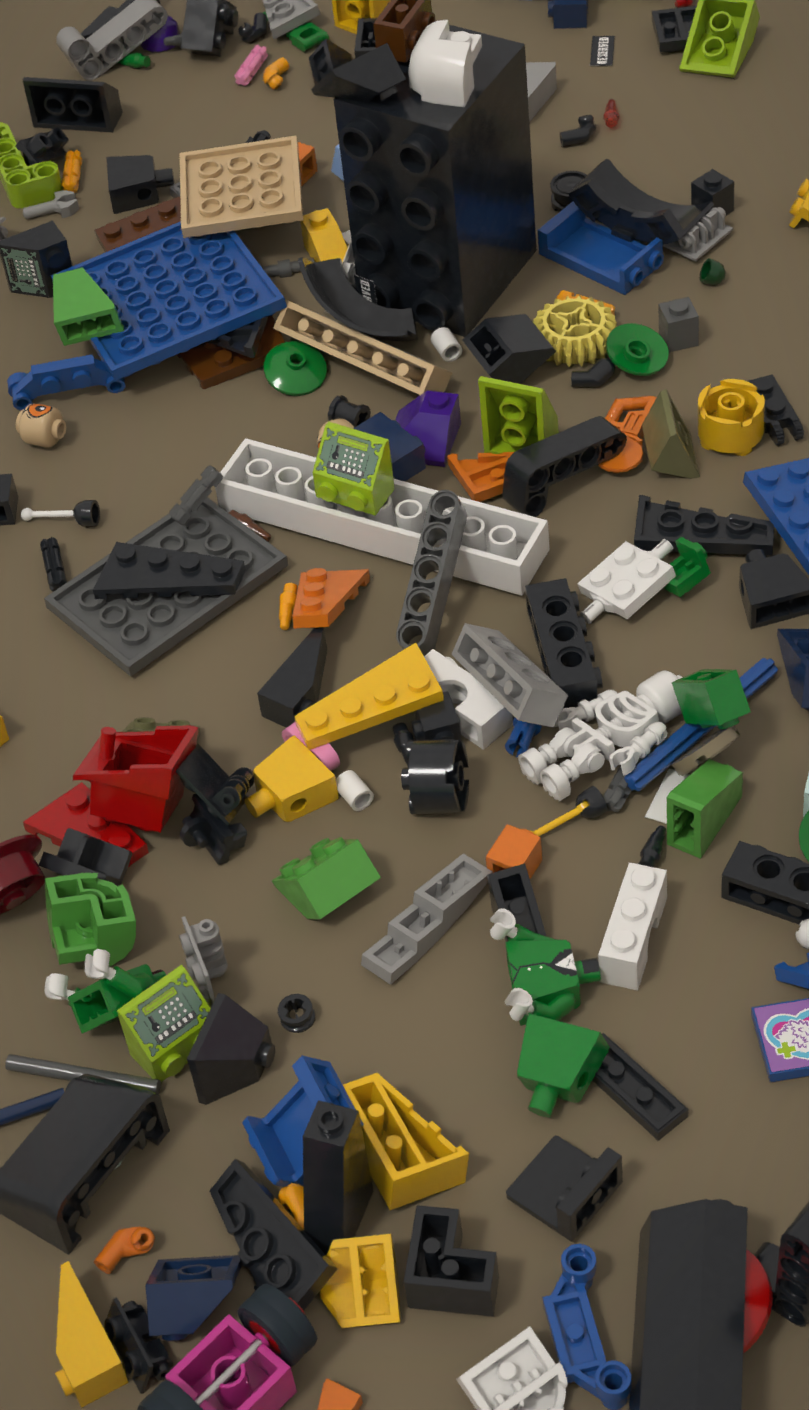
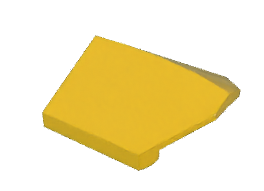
[320,1234,401,1328]

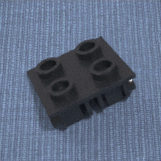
[176,744,255,825]

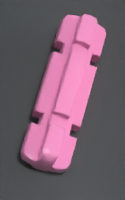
[234,45,268,86]

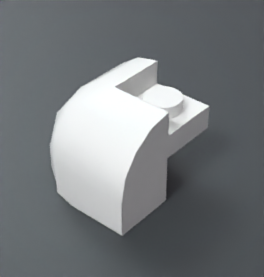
[408,20,482,107]

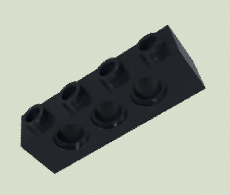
[525,578,603,708]
[721,841,809,924]

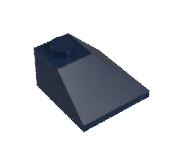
[145,1255,243,1341]

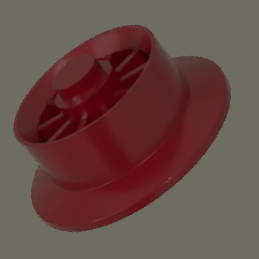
[0,834,46,915]

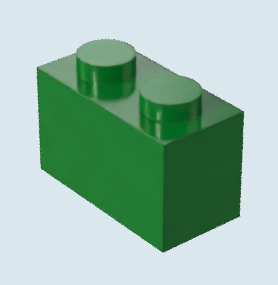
[671,669,751,729]

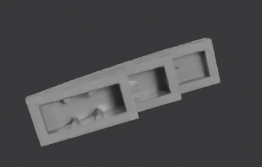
[361,854,493,985]

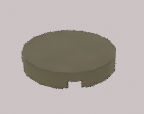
[672,725,740,776]

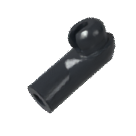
[238,13,267,43]
[571,358,615,387]

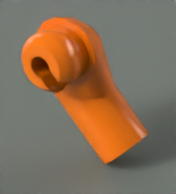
[93,1227,155,1274]

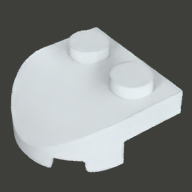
[456,1327,568,1410]

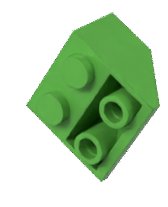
[272,837,381,919]

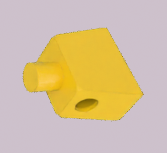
[244,735,339,822]

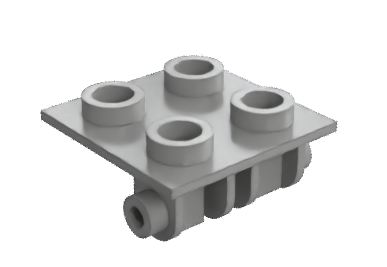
[663,207,733,262]
[179,916,228,1008]

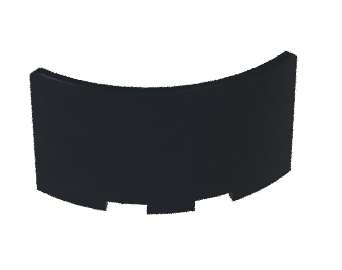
[568,159,714,245]
[298,257,418,341]

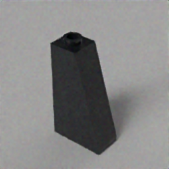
[303,1100,373,1255]

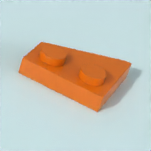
[447,452,514,502]

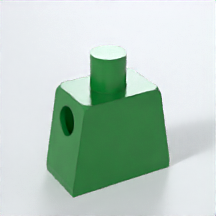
[517,1013,610,1118]

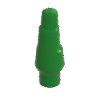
[117,53,151,68]

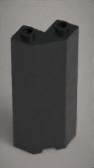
[629,1199,748,1410]

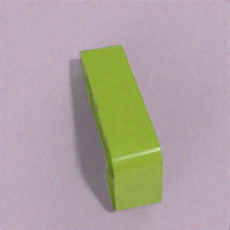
[0,122,63,209]

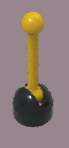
[530,786,608,836]

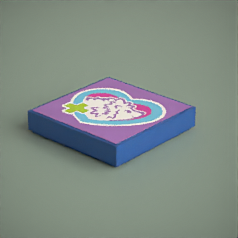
[751,998,809,1082]

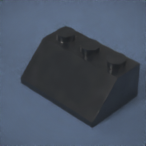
[22,77,123,133]

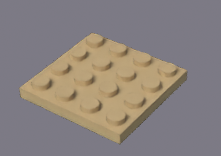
[180,135,304,238]

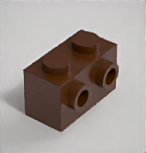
[373,0,435,63]

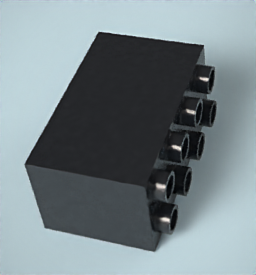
[334,25,537,337]

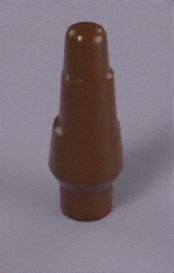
[229,510,271,542]

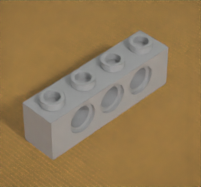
[451,623,568,727]

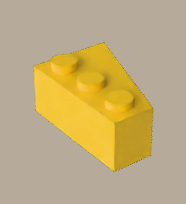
[343,1073,469,1210]

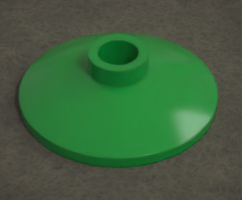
[606,323,669,376]
[264,341,327,396]

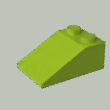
[679,0,760,78]
[478,376,559,454]

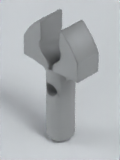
[23,190,79,219]

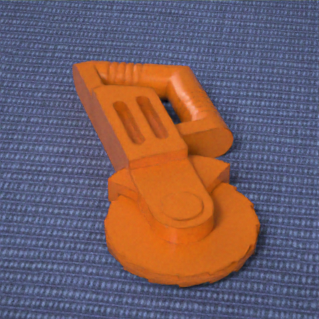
[598,396,657,473]

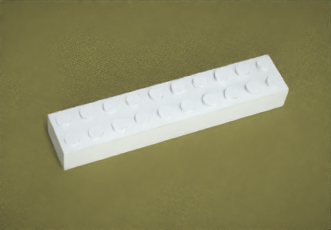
[215,438,550,596]

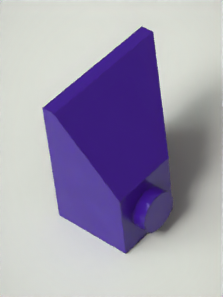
[395,390,461,467]

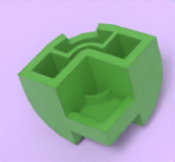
[45,873,136,966]

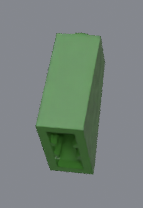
[53,267,124,346]
[666,759,743,859]

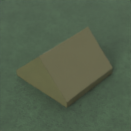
[642,389,700,479]

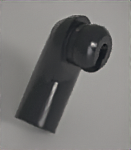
[559,115,596,147]

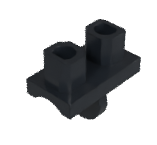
[16,127,69,166]
[180,794,247,865]

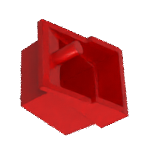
[73,725,199,833]

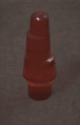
[603,99,619,128]

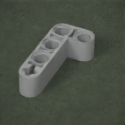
[56,0,168,81]

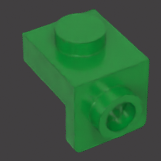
[663,537,711,597]

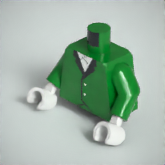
[490,909,601,1026]
[44,949,166,1034]

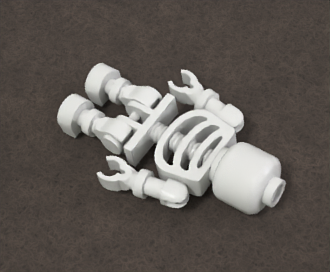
[518,670,683,801]

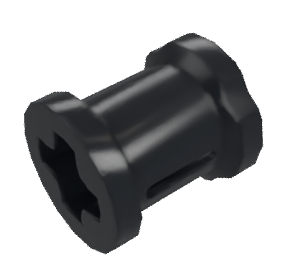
[328,395,371,427]

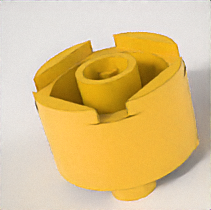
[698,379,765,456]

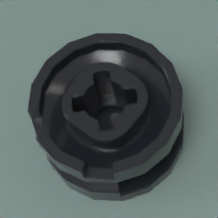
[550,171,587,211]

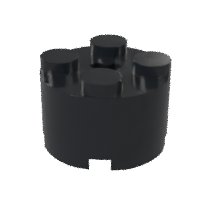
[401,739,469,815]

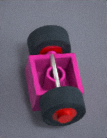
[138,1284,317,1410]

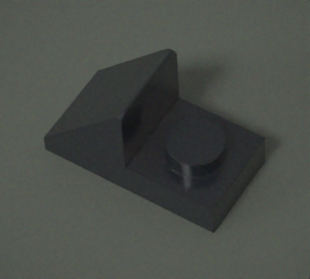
[487,864,546,942]

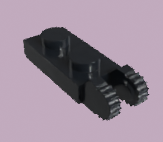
[747,374,804,445]

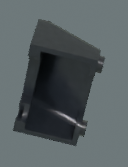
[0,1074,170,1255]

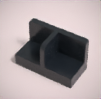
[39,828,132,886]

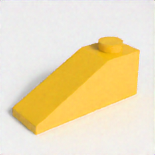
[300,208,348,262]
[55,1261,129,1408]

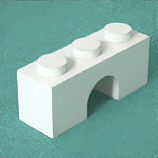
[424,649,513,750]
[598,862,667,991]

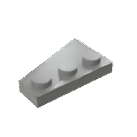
[263,0,320,39]

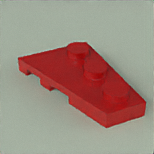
[23,782,149,867]

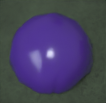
[141,16,180,52]

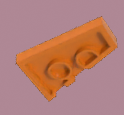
[292,568,370,629]

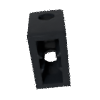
[107,155,175,214]
[739,549,809,629]

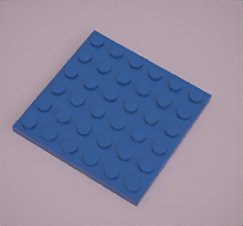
[51,221,287,381]

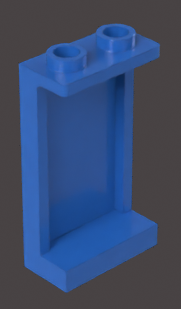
[538,202,664,295]

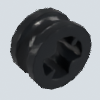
[278,994,315,1033]

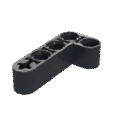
[502,416,627,517]
[754,1202,809,1327]

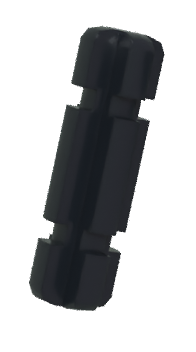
[40,537,67,592]

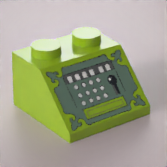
[312,421,395,516]
[117,965,211,1082]

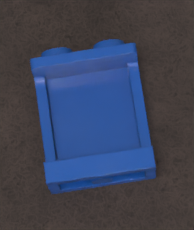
[242,1055,364,1187]

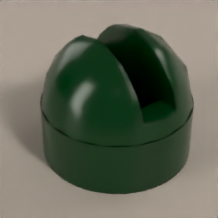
[699,258,726,286]

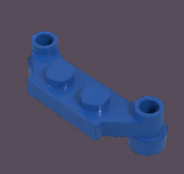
[7,354,125,410]
[542,1244,632,1410]

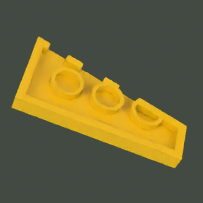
[294,643,444,750]

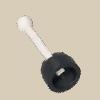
[21,500,100,527]

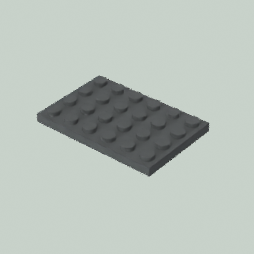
[44,497,288,676]

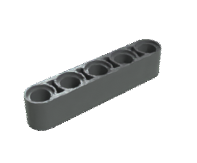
[396,490,467,656]

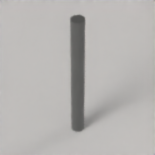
[5,1054,161,1094]

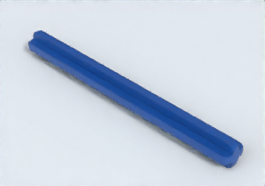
[624,658,778,791]

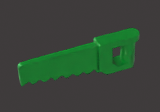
[263,11,329,52]

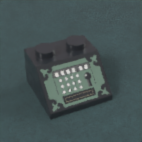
[0,221,72,298]

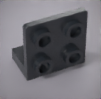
[506,1136,623,1242]

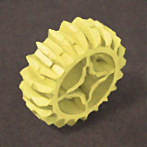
[533,295,617,368]

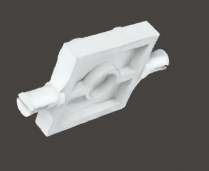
[577,539,676,624]

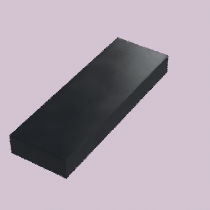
[592,1033,688,1141]

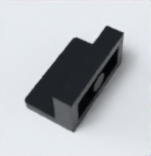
[309,39,353,97]

